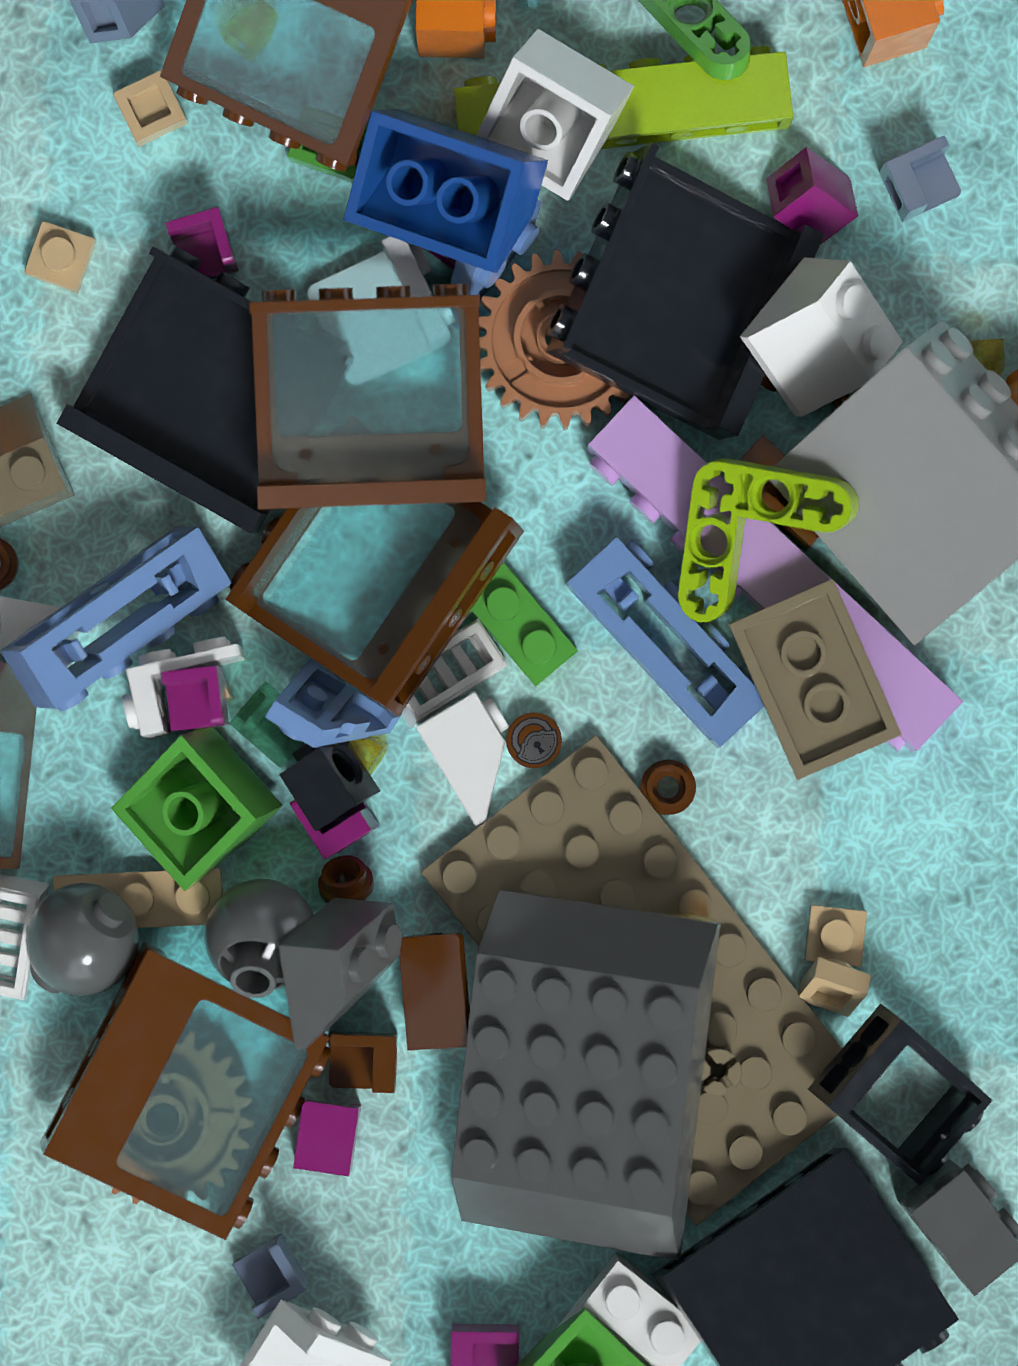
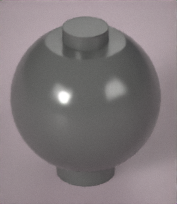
[204,879,314,998]
[26,883,139,996]

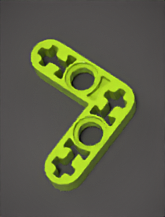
[678,458,859,622]

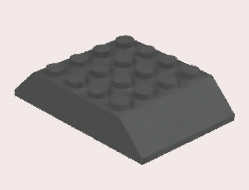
[451,889,721,1261]

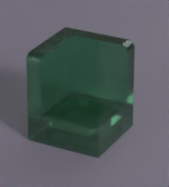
[229,681,305,768]

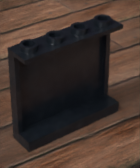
[546,143,825,440]
[56,244,354,534]
[651,1148,959,1366]

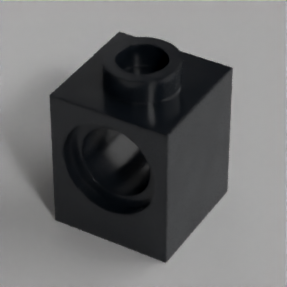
[279,741,380,832]

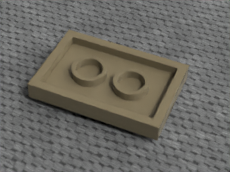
[728,579,902,780]

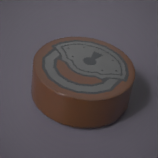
[506,712,562,768]

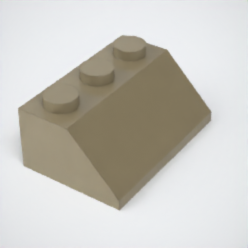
[0,394,75,527]

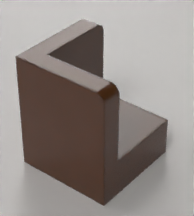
[329,1031,398,1093]

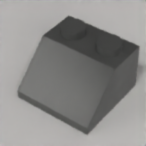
[278,898,402,1050]

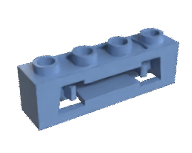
[0,527,232,711]
[567,537,764,748]

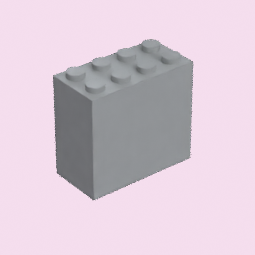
[770,320,1018,646]

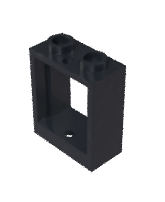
[808,1003,993,1186]

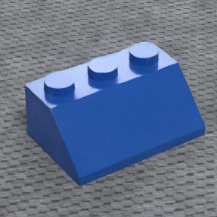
[343,109,548,273]

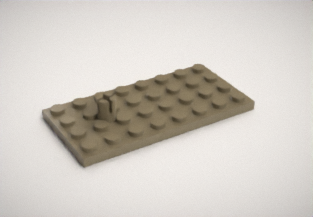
[421,735,873,1226]

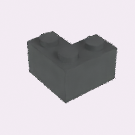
[897,1159,1018,1296]

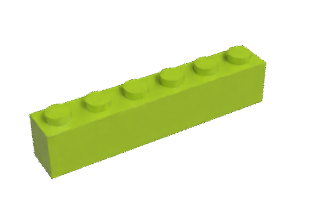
[454,46,794,149]

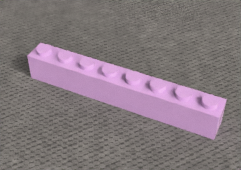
[587,396,963,752]

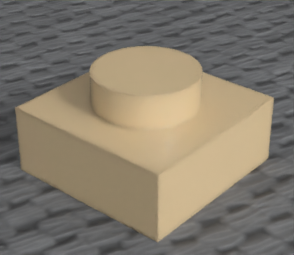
[113,70,188,147]
[24,221,96,293]
[804,905,867,967]
[798,957,871,1017]

